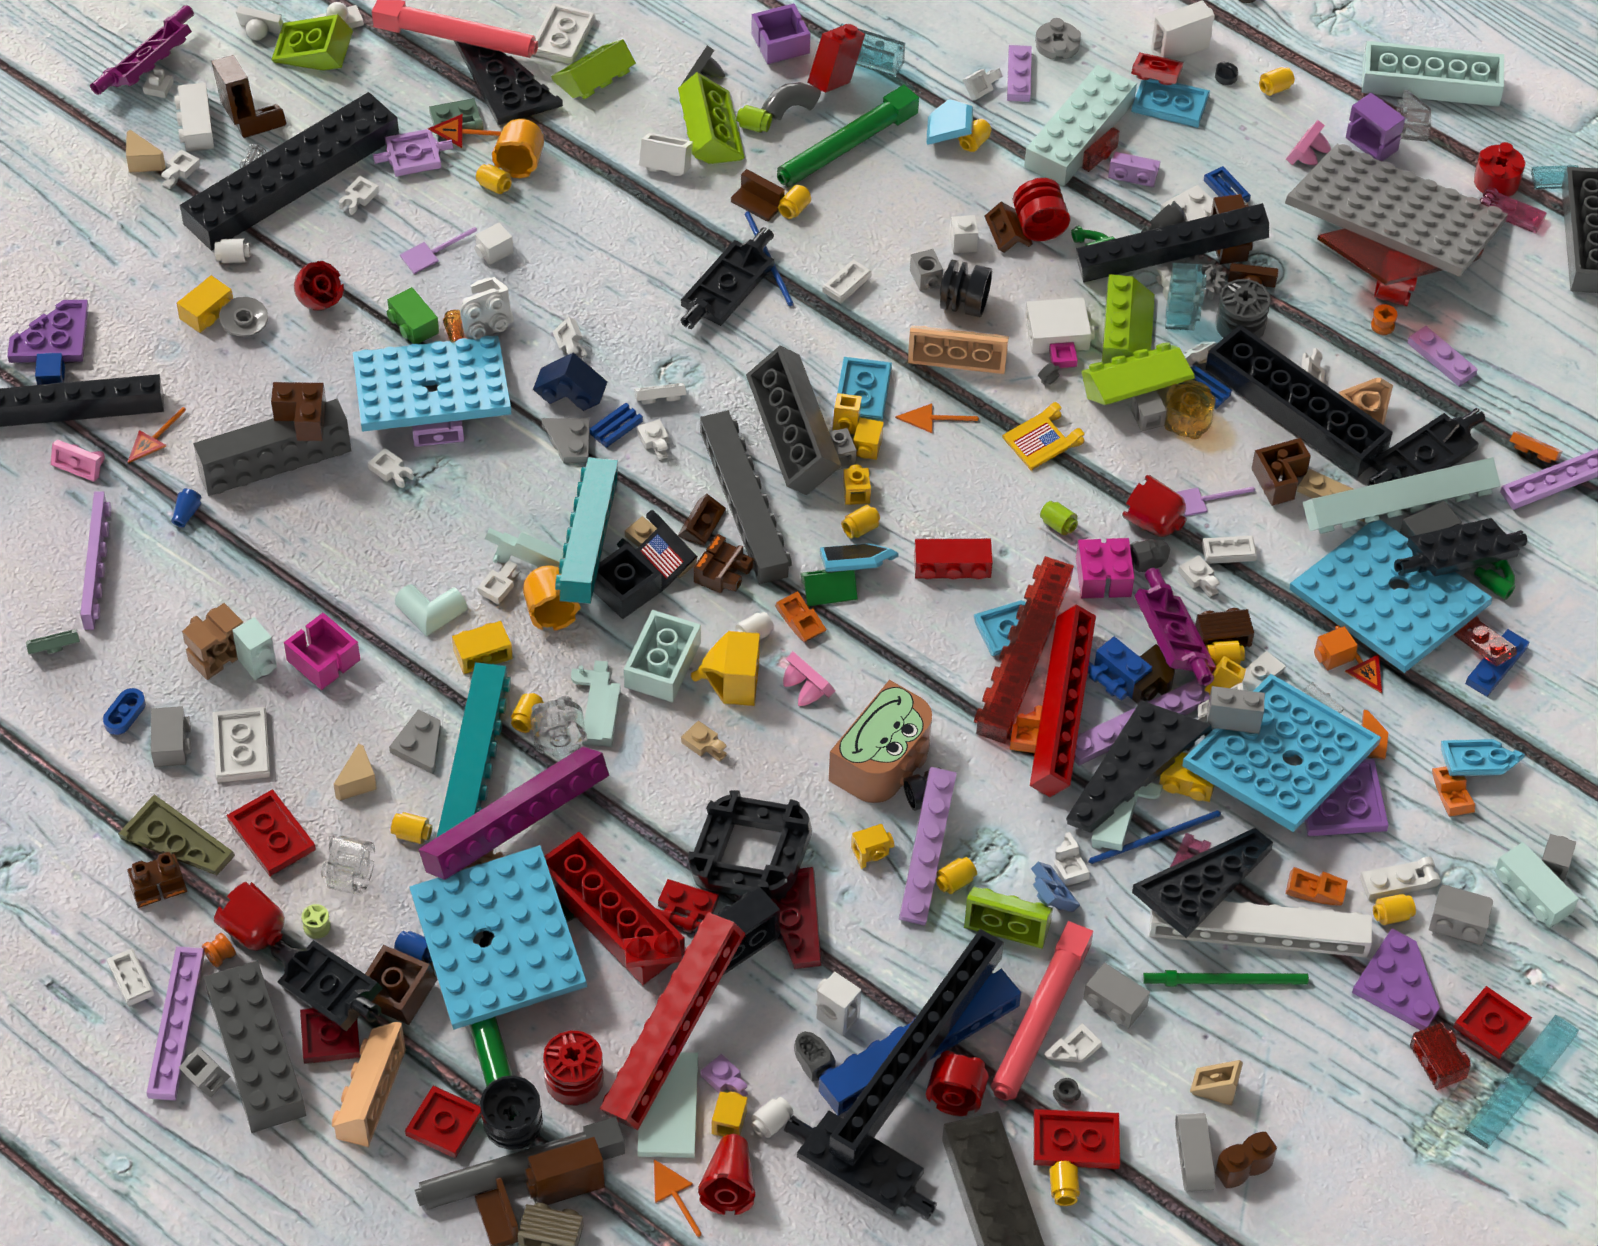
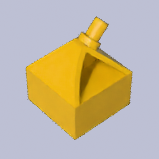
[691,631,760,706]

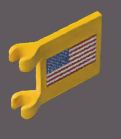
[1002,402,1085,470]

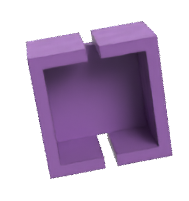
[751,3,810,64]
[1346,93,1405,161]

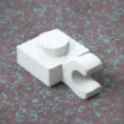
[962,68,1003,101]
[161,150,200,189]
[553,317,587,360]
[1301,348,1325,383]
[637,419,669,460]
[1178,555,1220,597]
[477,560,519,605]

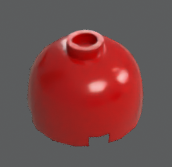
[294,261,344,310]

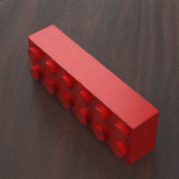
[544,832,685,985]

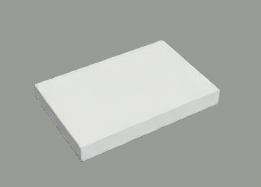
[533,3,596,64]
[213,707,270,783]

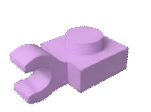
[701,1054,748,1097]

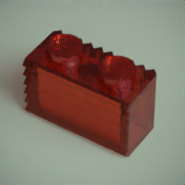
[1410,1022,1471,1090]

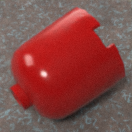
[1122,475,1187,537]
[214,882,285,951]

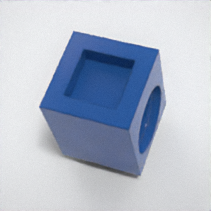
[35,353,65,385]

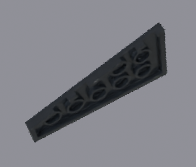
[454,41,563,125]
[1066,700,1212,833]
[1132,828,1273,938]

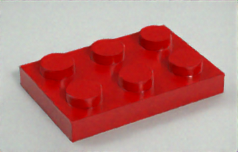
[226,789,316,877]
[1033,1109,1120,1169]

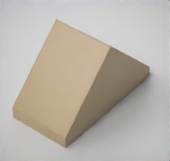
[126,130,166,172]
[334,743,377,801]
[1190,1060,1243,1106]

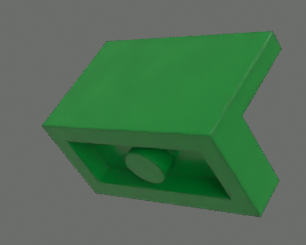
[800,569,858,606]

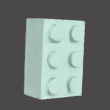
[624,610,701,702]

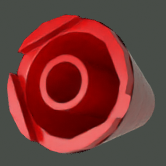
[698,1134,755,1215]

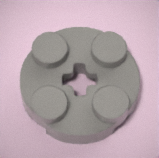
[1035,18,1081,59]

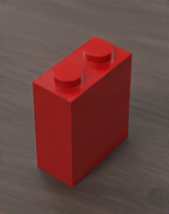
[807,24,865,93]

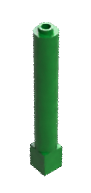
[777,84,919,187]
[469,1016,515,1121]

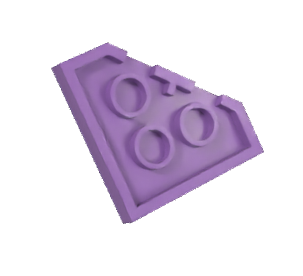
[7,299,89,363]
[1305,759,1389,836]
[1352,928,1440,1033]

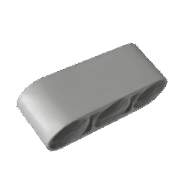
[1175,1113,1215,1191]

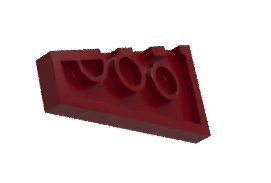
[771,867,822,969]

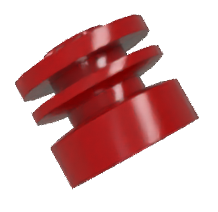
[1012,178,1070,241]
[543,1030,604,1106]

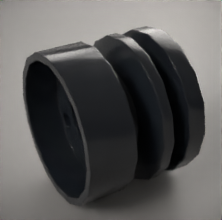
[940,259,993,317]
[480,1075,543,1150]

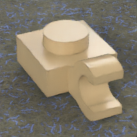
[681,720,727,761]

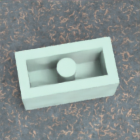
[232,617,277,680]

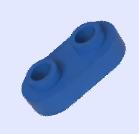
[103,688,146,735]

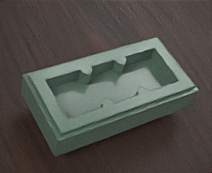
[26,629,80,654]

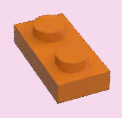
[1509,431,1563,463]

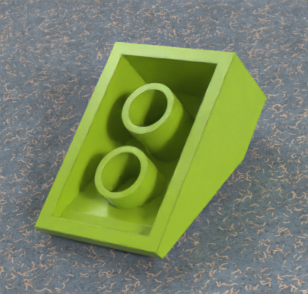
[271,14,353,71]

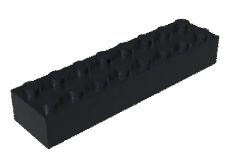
[1205,325,1393,478]

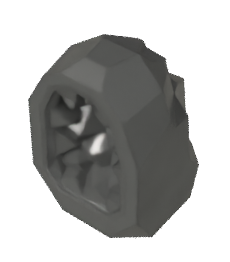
[1130,539,1170,572]
[794,1031,836,1081]

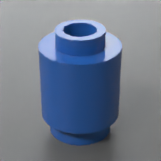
[394,931,432,963]

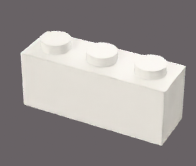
[174,82,214,152]

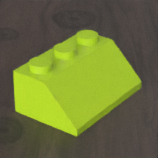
[550,39,636,99]
[964,887,1053,949]

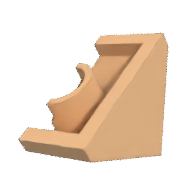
[1338,378,1393,425]

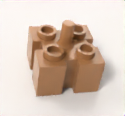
[182,603,243,680]

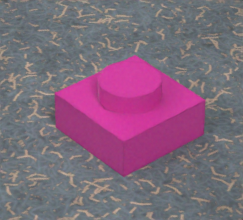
[1049,342,1078,368]

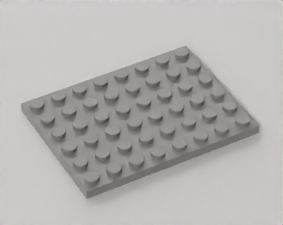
[1285,143,1508,277]

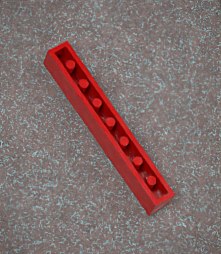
[1030,604,1096,797]
[600,912,745,1130]

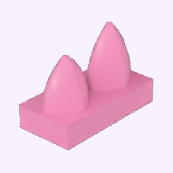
[1286,120,1331,165]
[51,440,105,482]
[783,652,836,706]

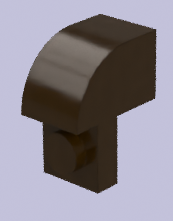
[1132,644,1175,705]

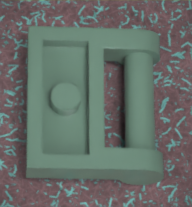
[429,98,484,139]

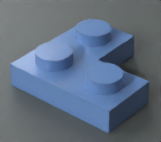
[1031,861,1080,912]

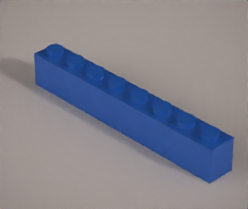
[819,968,1021,1116]

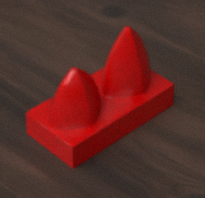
[623,931,682,968]

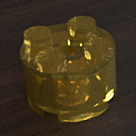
[1164,380,1216,439]

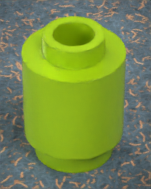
[736,105,772,133]
[1040,501,1078,535]

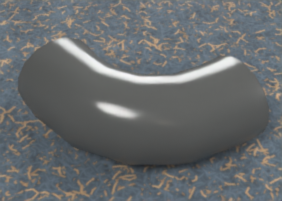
[761,82,821,120]

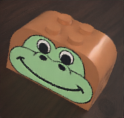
[829,680,932,803]

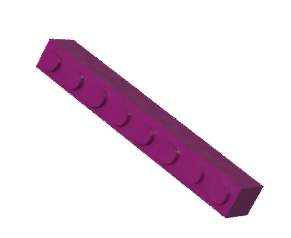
[418,746,610,880]

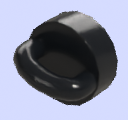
[1215,62,1238,85]

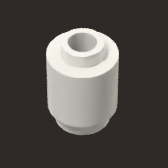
[215,238,251,263]
[735,612,774,640]
[751,1097,794,1138]

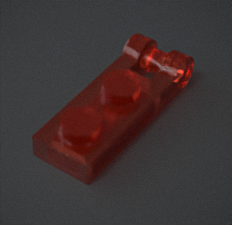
[1453,616,1517,667]

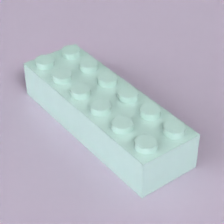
[1361,41,1504,107]
[1024,65,1137,186]

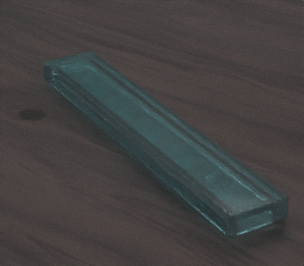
[1464,1015,1579,1150]

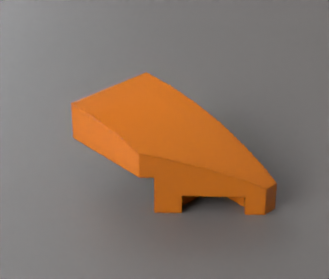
[1009,705,1042,753]
[1361,710,1389,760]

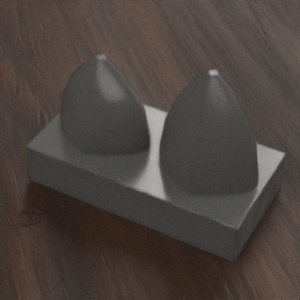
[681,45,725,85]

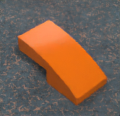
[775,591,827,642]
[1432,766,1475,817]
[1285,867,1348,906]

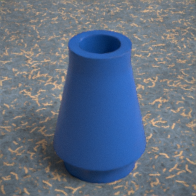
[171,488,202,528]

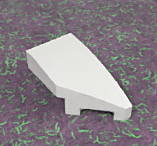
[1054,832,1090,886]
[1044,1023,1102,1063]

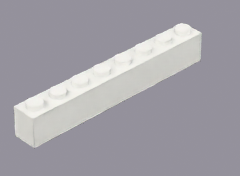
[1149,900,1372,958]

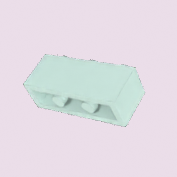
[1495,842,1579,928]

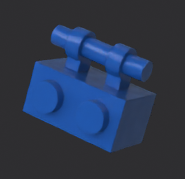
[1088,636,1152,701]

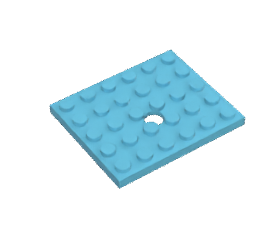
[353,336,511,432]
[1290,519,1492,673]
[1182,674,1381,832]
[409,845,588,1030]

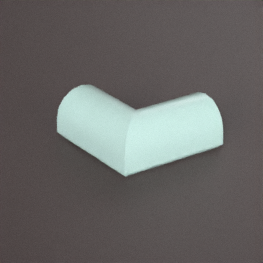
[395,584,467,637]

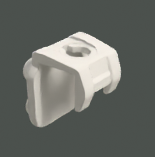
[460,277,514,340]

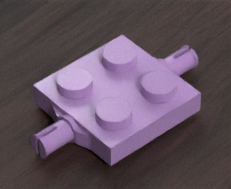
[373,129,453,177]

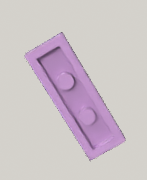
[1007,45,1032,102]
[1408,326,1478,387]

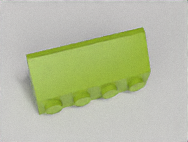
[678,72,745,164]
[1101,274,1155,364]
[1081,343,1195,405]

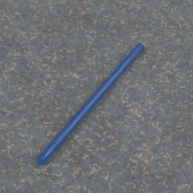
[744,211,794,306]
[1088,810,1221,864]

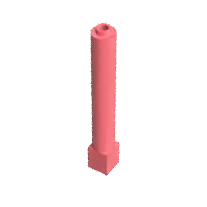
[372,0,538,58]
[991,921,1093,1101]

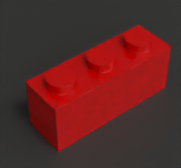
[914,538,993,579]

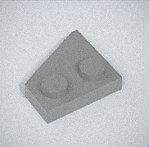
[542,418,590,463]
[389,709,441,774]

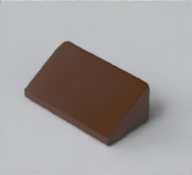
[236,104,286,138]
[678,494,726,546]

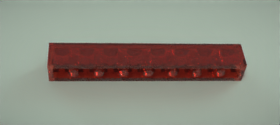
[974,556,1074,744]

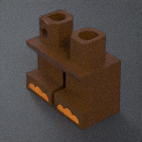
[694,533,754,593]
[127,852,188,908]

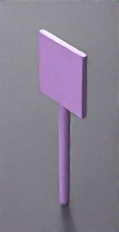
[400,227,477,274]
[1177,487,1255,517]

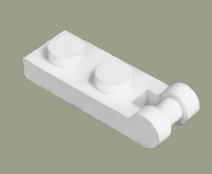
[1360,857,1441,900]

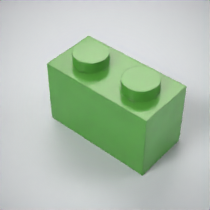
[387,287,439,344]

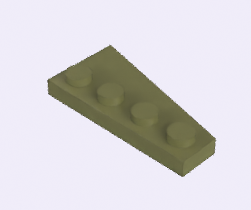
[118,794,235,875]

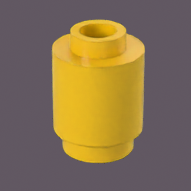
[1259,67,1295,96]
[958,119,992,152]
[476,164,512,194]
[778,185,812,219]
[841,505,880,539]
[1206,641,1245,666]
[511,693,545,733]
[391,812,433,844]
[935,857,977,894]
[1373,894,1416,925]
[1049,1161,1080,1206]

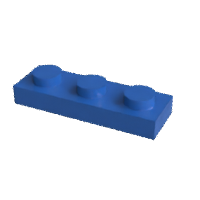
[1465,629,1530,697]

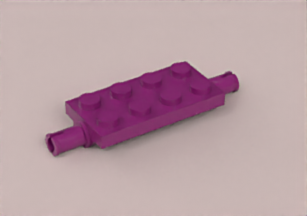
[90,5,194,95]
[1134,568,1216,686]

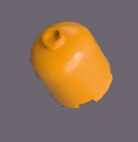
[492,119,544,179]
[523,565,581,631]

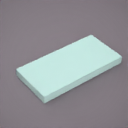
[638,1052,698,1158]

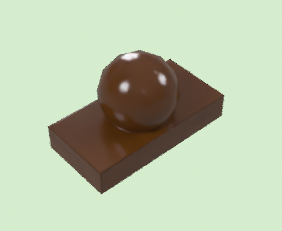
[1228,263,1278,288]

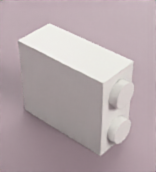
[1151,0,1215,60]
[1025,298,1095,354]

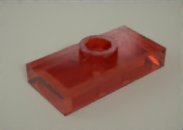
[1082,127,1120,172]

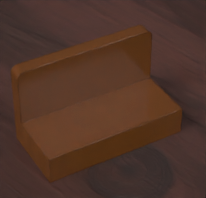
[731,169,785,222]
[984,201,1033,253]
[475,1178,518,1246]

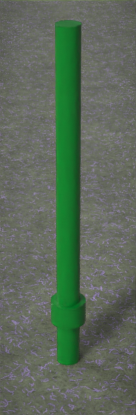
[1143,970,1309,987]

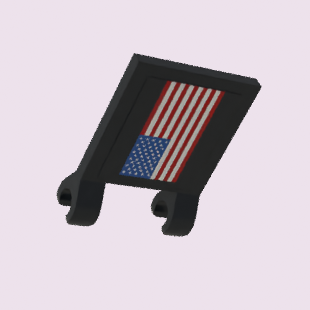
[617,510,698,591]

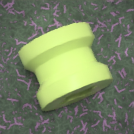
[301,904,331,939]

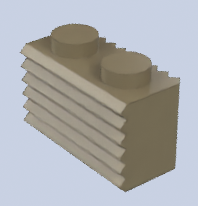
[518,1203,584,1246]

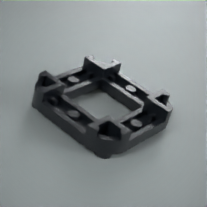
[688,790,812,900]

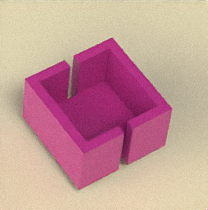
[1076,538,1134,599]
[284,612,360,690]

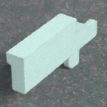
[485,528,565,567]
[571,660,621,747]
[1092,783,1162,851]

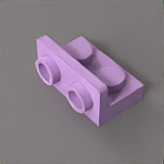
[1108,152,1160,187]

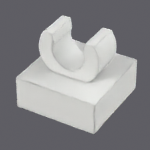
[143,68,174,98]

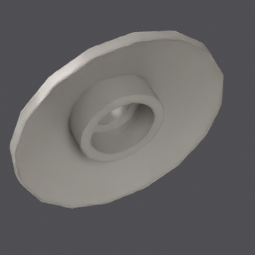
[219,297,268,337]

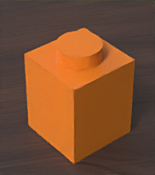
[1314,626,1358,671]

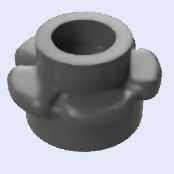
[1038,362,1060,385]
[1053,1078,1081,1105]

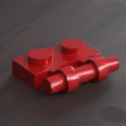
[656,879,719,934]

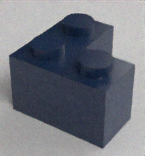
[533,352,608,411]

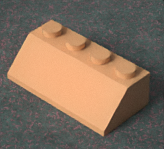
[908,325,1009,374]
[332,1022,406,1147]

